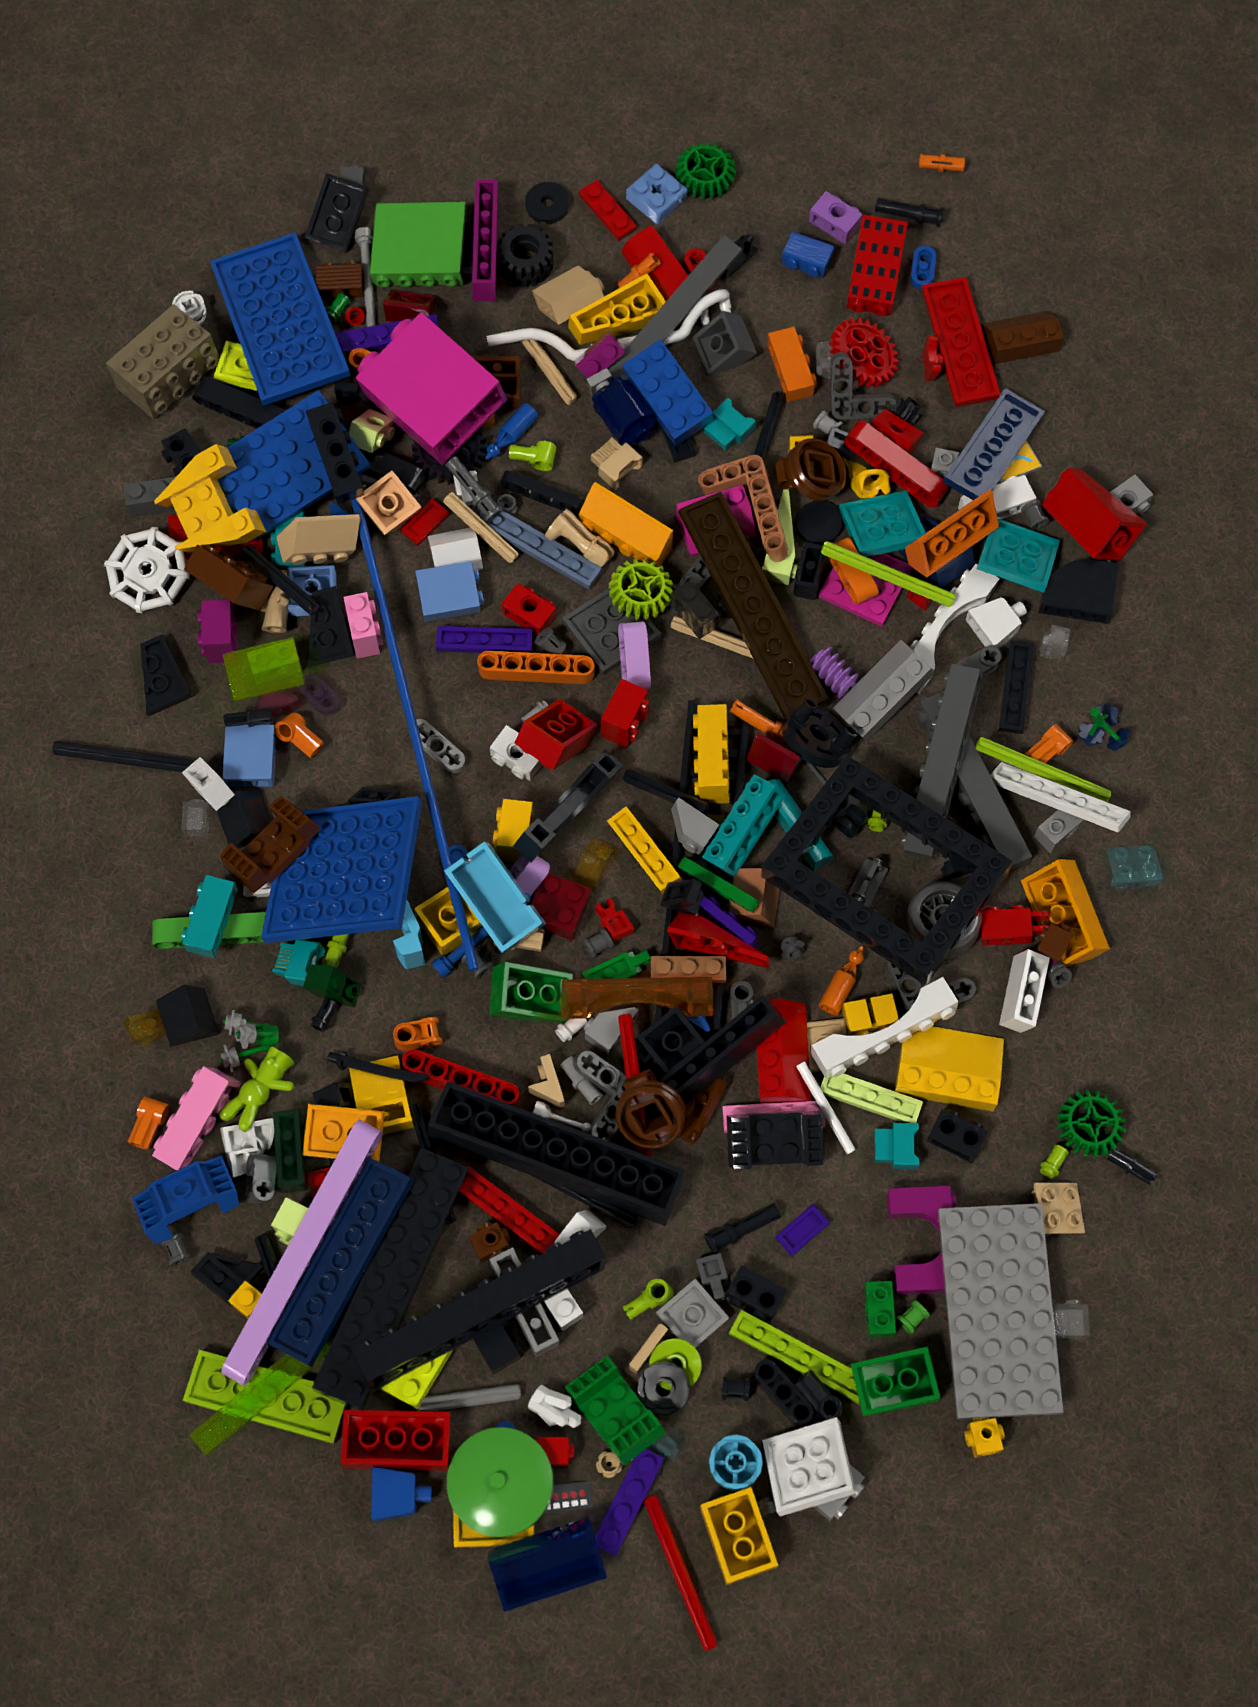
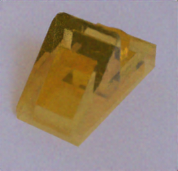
[123,1009,166,1048]

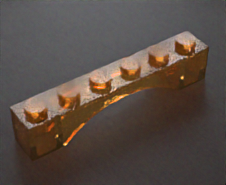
[561,977,713,1019]

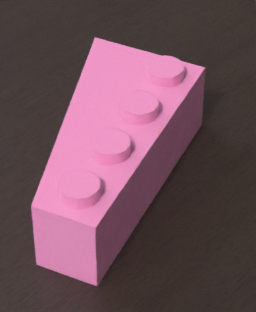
[152,1066,242,1170]

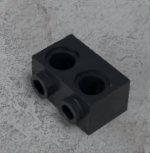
[161,428,201,476]
[927,1109,988,1164]
[726,1265,787,1321]

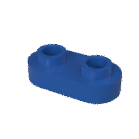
[910,246,936,290]

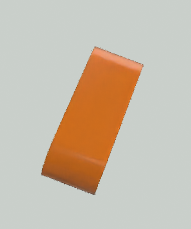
[828,537,879,605]

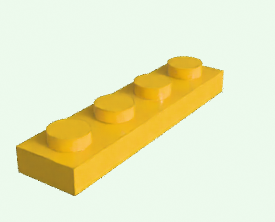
[607,806,682,894]

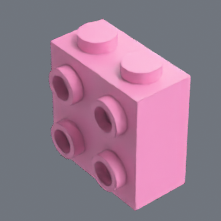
[344,592,383,659]

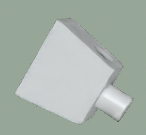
[966,598,1027,649]

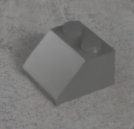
[692,311,757,375]

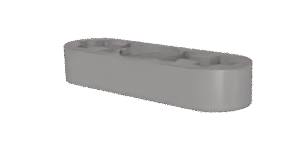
[409,719,466,774]

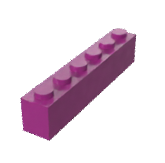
[472,179,498,302]

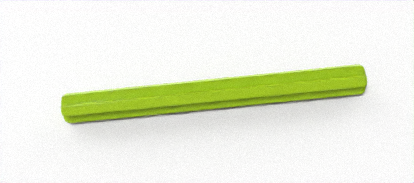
[821,541,955,607]
[976,737,1111,802]

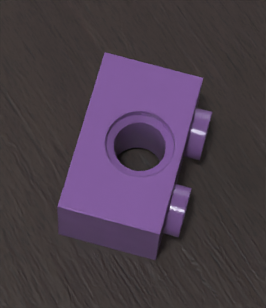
[809,191,863,245]

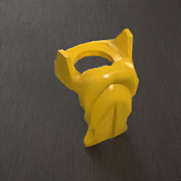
[844,458,890,499]

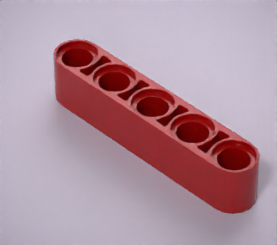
[844,421,949,507]
[402,1049,520,1107]

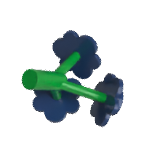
[1078,702,1131,751]

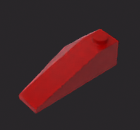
[667,912,771,969]

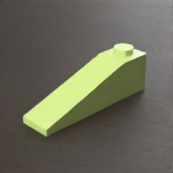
[762,489,798,585]

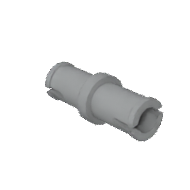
[560,1057,603,1105]

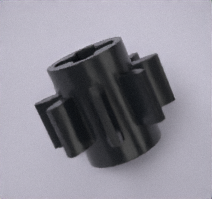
[893,397,923,425]

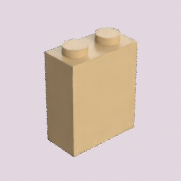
[532,265,604,325]

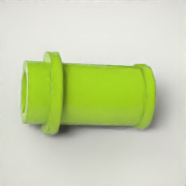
[868,810,887,832]
[1040,1145,1069,1179]

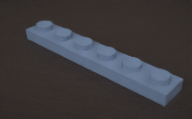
[475,508,602,590]

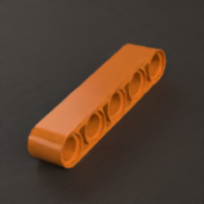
[477,651,595,684]

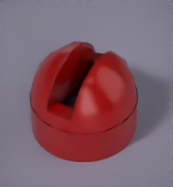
[345,307,365,326]

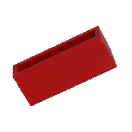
[621,225,688,301]

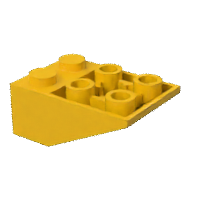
[349,1055,414,1135]

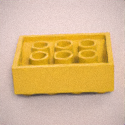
[894,1026,1004,1112]

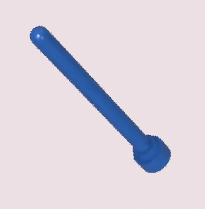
[431,893,530,978]

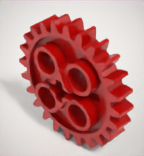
[829,317,899,388]

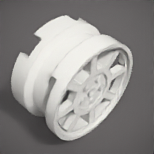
[172,291,207,325]

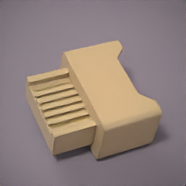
[591,437,643,490]

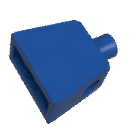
[371,1468,432,1522]

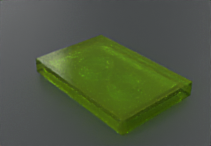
[222,637,305,702]

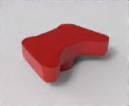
[922,335,943,381]

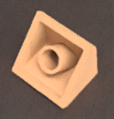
[355,471,421,535]

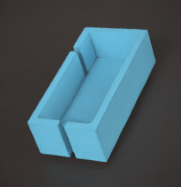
[444,841,546,953]

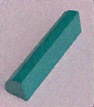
[768,779,834,871]

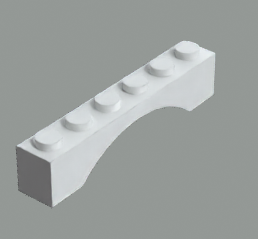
[910,564,1000,694]
[811,977,958,1079]

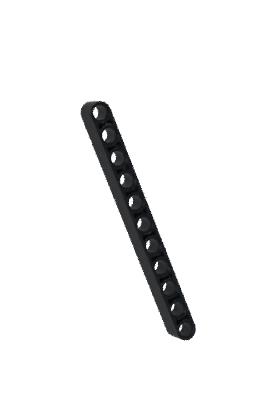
[192,377,426,495]

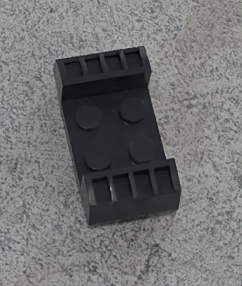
[726,1111,825,1169]

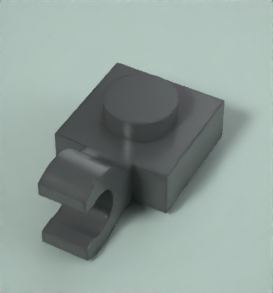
[696,1253,728,1303]

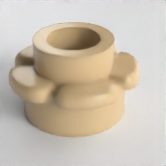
[596,1451,622,1478]

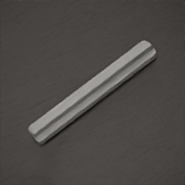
[418,1384,521,1412]

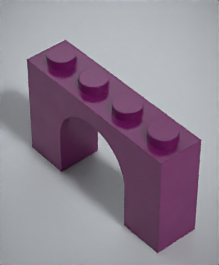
[886,1186,956,1295]

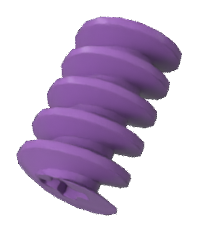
[809,646,859,699]

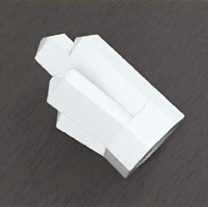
[528,1385,581,1428]

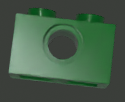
[863,1281,896,1339]

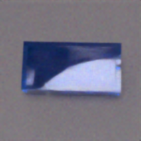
[486,1517,607,1612]

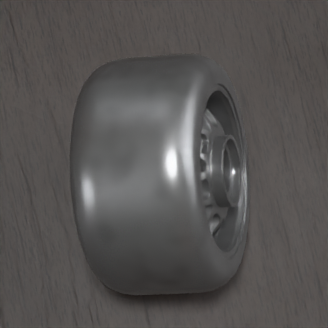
[905,881,982,959]

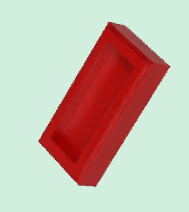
[400,498,450,546]

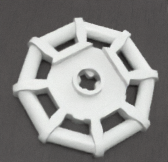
[104,527,190,613]

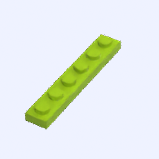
[729,1310,860,1405]

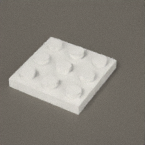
[762,1417,856,1516]

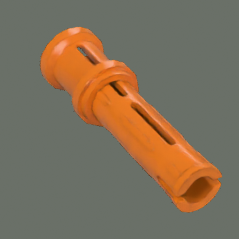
[729,699,798,751]

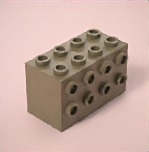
[106,304,220,419]

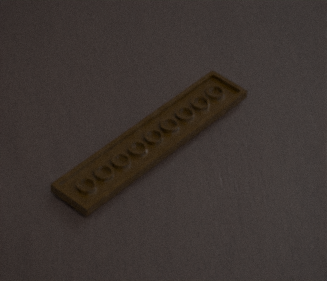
[678,491,829,719]

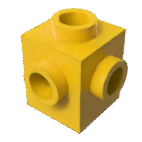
[964,1418,1005,1458]

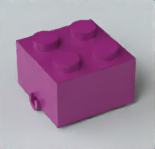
[197,599,237,664]

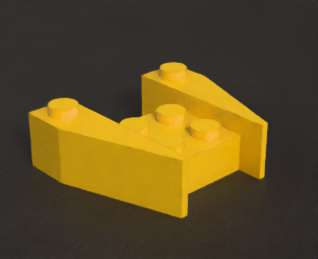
[154,444,266,552]

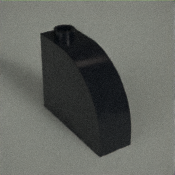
[1038,559,1119,624]

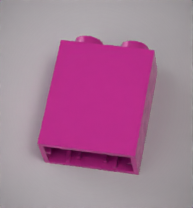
[355,312,507,465]

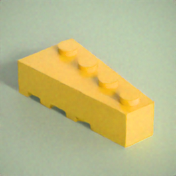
[568,274,666,345]
[693,704,730,804]

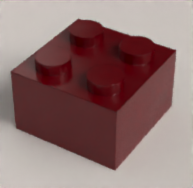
[531,873,591,941]

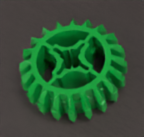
[675,142,736,200]
[1057,1090,1126,1158]

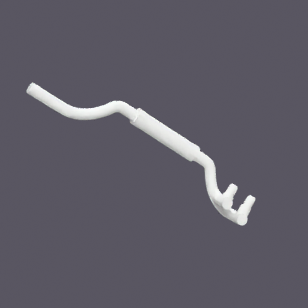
[487,289,731,361]

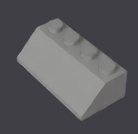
[833,640,935,741]

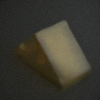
[573,838,616,891]

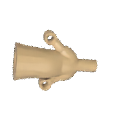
[258,570,289,633]

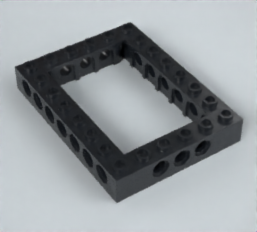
[761,755,1013,986]

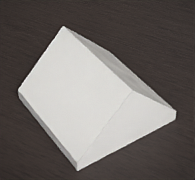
[428,527,483,571]

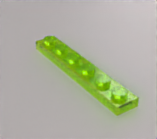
[189,1345,329,1457]

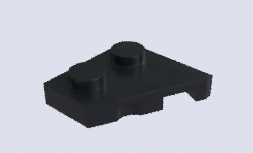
[191,1252,263,1306]

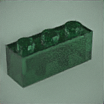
[273,1109,308,1193]

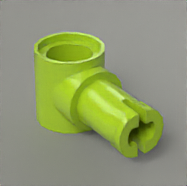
[509,441,557,471]
[623,1279,674,1320]

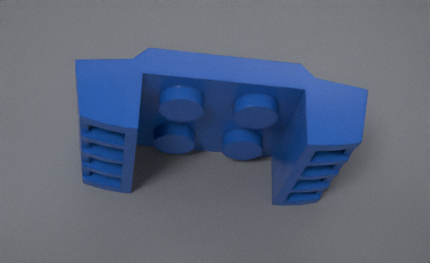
[132,1156,239,1244]

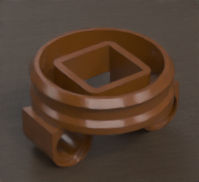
[775,438,846,501]
[616,1069,686,1149]

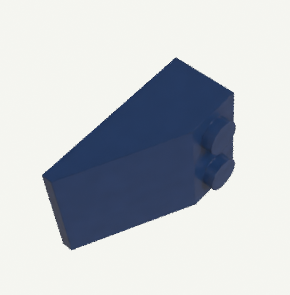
[898,514,975,588]

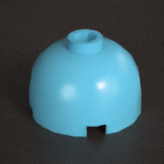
[709,1435,762,1490]

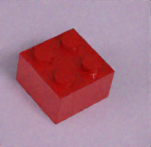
[601,679,650,748]

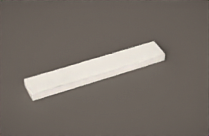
[990,762,1131,832]

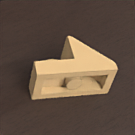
[528,1054,565,1108]

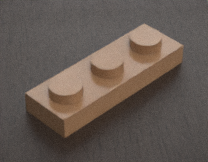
[651,956,726,983]

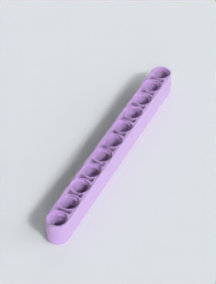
[221,1120,383,1386]

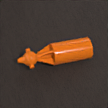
[818,946,864,1016]

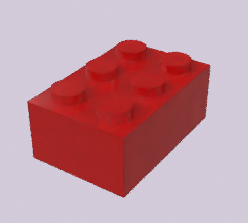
[514,699,598,770]

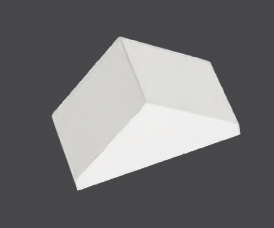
[554,1209,607,1244]

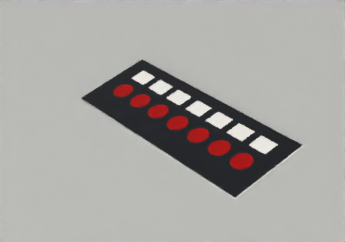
[544,1481,593,1514]

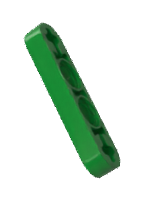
[677,857,760,913]

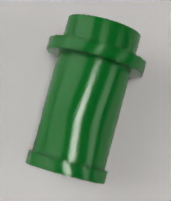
[325,293,350,323]

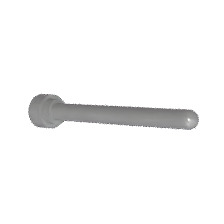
[355,227,376,327]

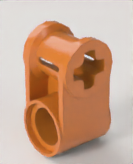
[393,1017,443,1051]

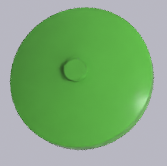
[447,1427,554,1537]

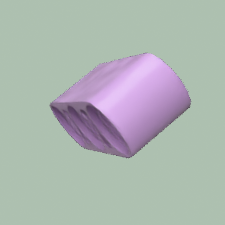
[618,621,651,691]
[509,855,550,896]

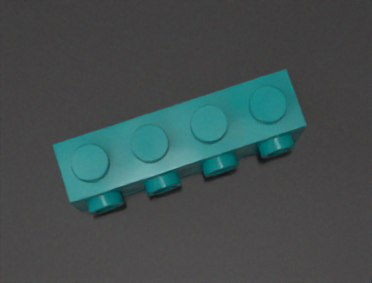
[702,774,786,877]

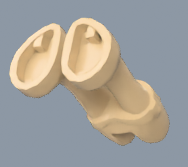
[545,509,614,567]

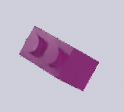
[575,330,625,378]

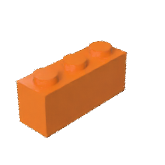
[767,327,817,402]

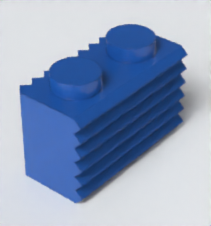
[782,231,834,278]

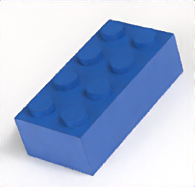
[622,339,714,447]

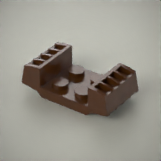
[220,796,321,893]

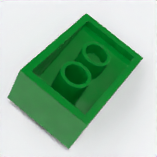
[489,962,573,1023]
[850,1347,941,1417]

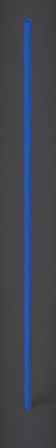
[351,499,479,972]

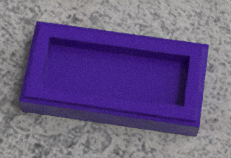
[775,1204,830,1257]

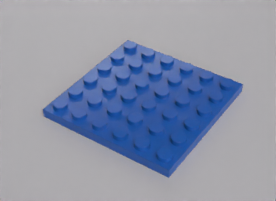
[261,796,422,943]

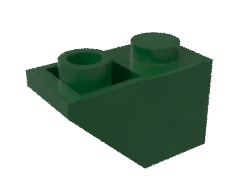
[303,964,361,1007]

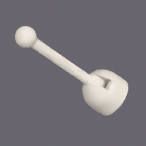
[533,1101,591,1133]

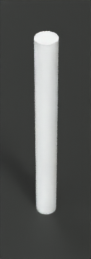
[796,1061,856,1154]

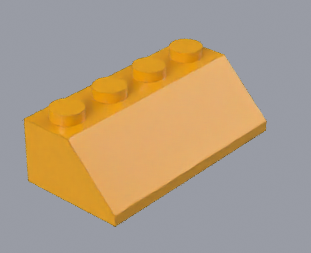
[579,482,673,568]
[1021,859,1110,967]

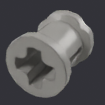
[813,410,844,435]

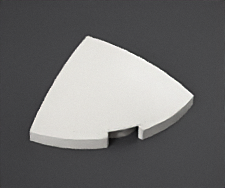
[220,1118,275,1177]

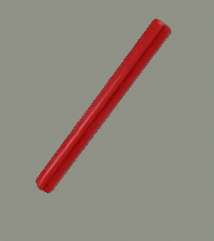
[618,1014,651,1157]
[644,1495,717,1651]

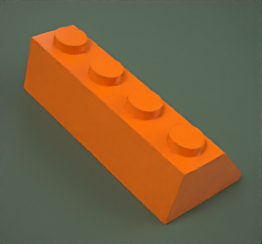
[905,490,999,577]

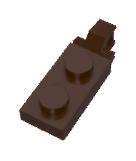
[680,1078,727,1145]

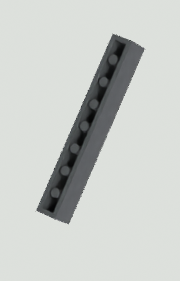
[901,664,984,861]
[916,691,1032,872]

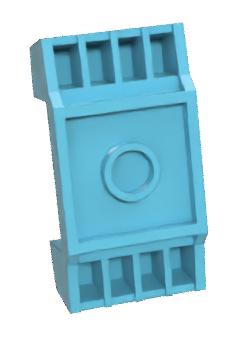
[393,900,425,969]

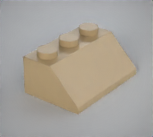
[276,514,360,565]

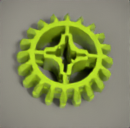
[609,558,673,621]

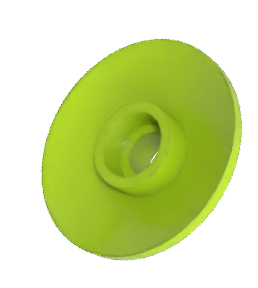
[649,1338,702,1391]

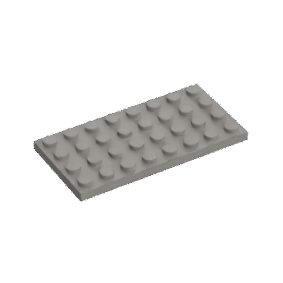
[938,1203,1063,1419]

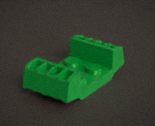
[565,1356,666,1466]

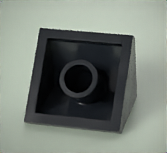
[217,791,272,849]
[156,985,219,1047]

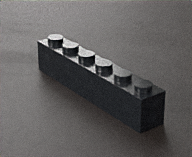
[653,994,787,1111]

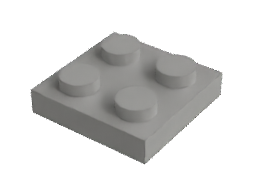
[656,1279,729,1348]

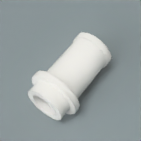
[555,1012,587,1042]

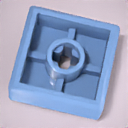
[626,164,687,224]
[287,565,337,616]

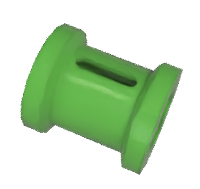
[896,1300,930,1335]

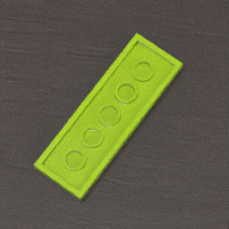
[183,1350,346,1444]

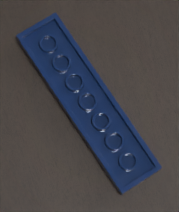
[267,1157,414,1367]

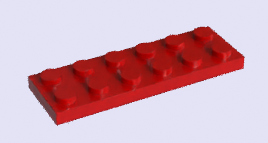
[921,277,1000,407]

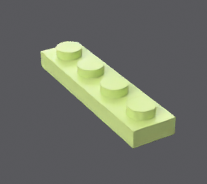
[820,1074,923,1123]

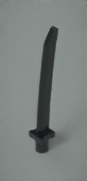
[327,1051,429,1083]

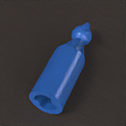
[485,403,539,460]

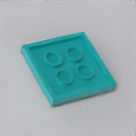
[839,490,926,557]
[976,518,1060,593]

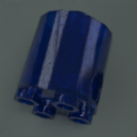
[592,377,657,445]

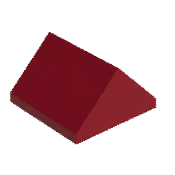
[383,290,436,322]
[746,732,804,784]

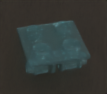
[1106,845,1164,889]

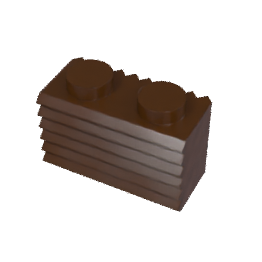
[316,261,363,299]

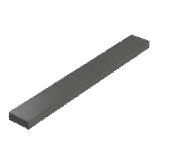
[608,235,742,388]

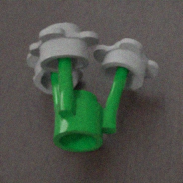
[220,1010,279,1073]

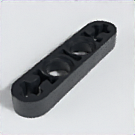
[499,471,585,517]

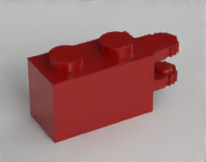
[981,905,1050,946]

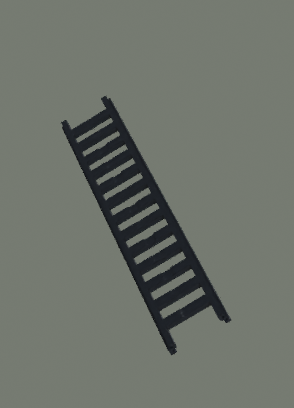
[654,700,751,1033]

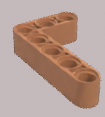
[698,455,789,562]

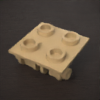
[1032,1183,1085,1237]

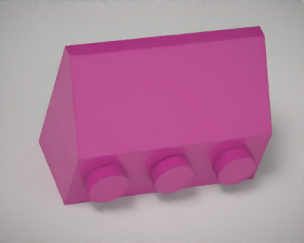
[676,485,757,556]

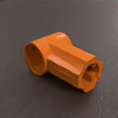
[274,713,324,759]
[1025,724,1074,764]
[128,1096,169,1150]

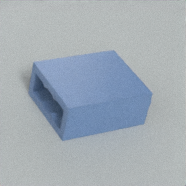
[416,561,484,622]
[223,723,277,787]

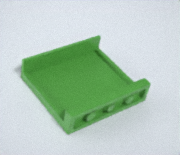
[370,202,469,287]

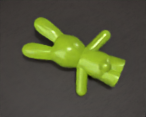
[219,1047,295,1132]

